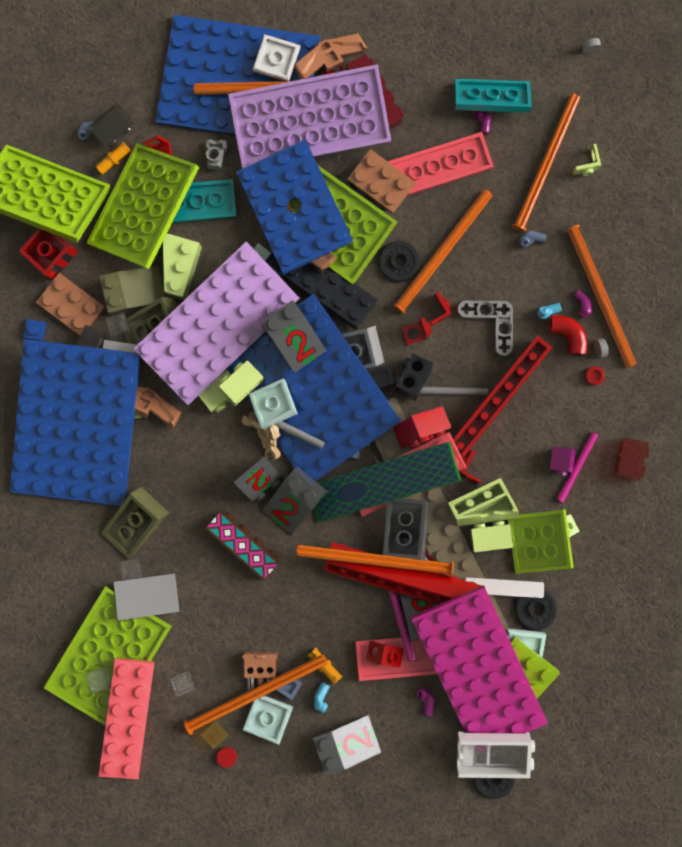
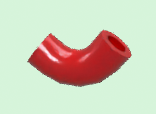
[549,314,588,356]

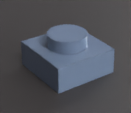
[277,679,303,700]

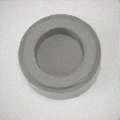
[581,38,601,53]
[594,338,608,358]

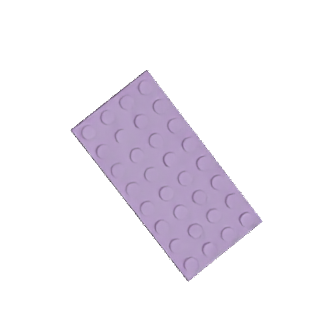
[228,64,391,169]
[134,242,300,405]

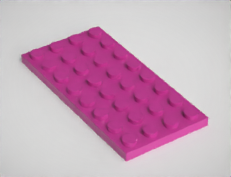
[411,585,548,754]

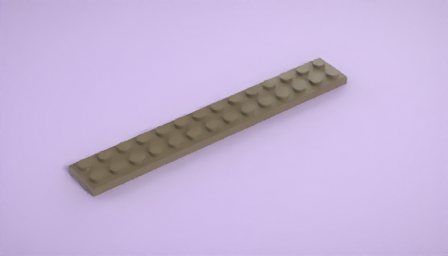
[374,397,509,631]

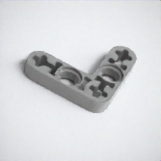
[457,300,513,357]

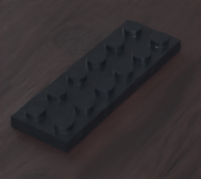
[265,252,378,330]

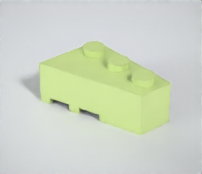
[163,234,202,301]
[448,478,519,526]

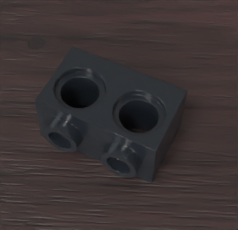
[394,353,434,401]

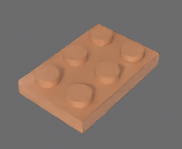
[348,149,416,214]
[36,273,106,338]

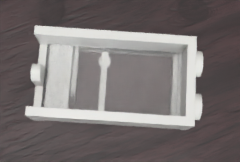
[457,732,535,778]

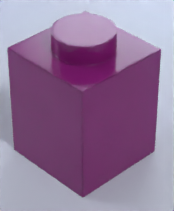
[550,446,576,476]

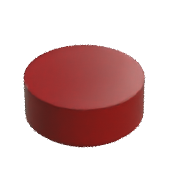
[585,366,605,386]
[217,747,237,768]

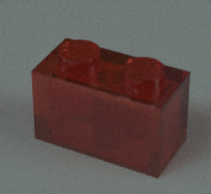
[613,437,649,481]

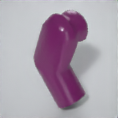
[473,111,491,135]
[572,290,592,318]
[416,688,435,716]

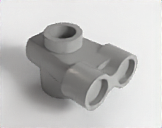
[205,139,228,170]

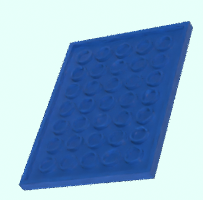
[156,15,321,136]
[226,294,401,481]
[10,339,141,506]

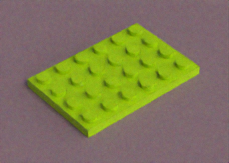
[86,143,199,270]
[0,145,110,243]
[289,165,398,284]
[44,586,172,725]

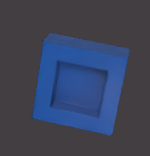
[23,319,47,341]

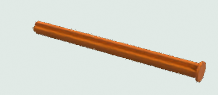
[193,81,291,95]
[511,93,580,232]
[392,189,492,314]
[565,225,636,368]
[296,545,454,577]
[184,655,328,735]

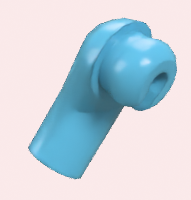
[537,303,562,320]
[314,682,330,713]

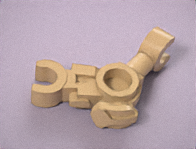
[241,412,281,459]

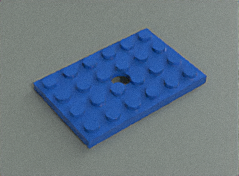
[237,139,353,275]

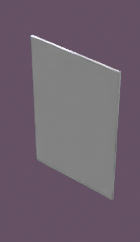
[114,574,180,620]

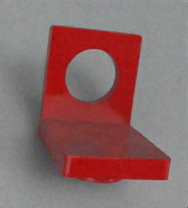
[142,136,173,156]
[430,291,451,327]
[401,317,432,346]
[459,449,482,484]
[366,641,404,668]

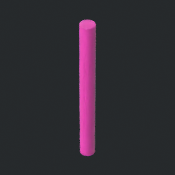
[556,432,598,503]
[388,590,416,662]

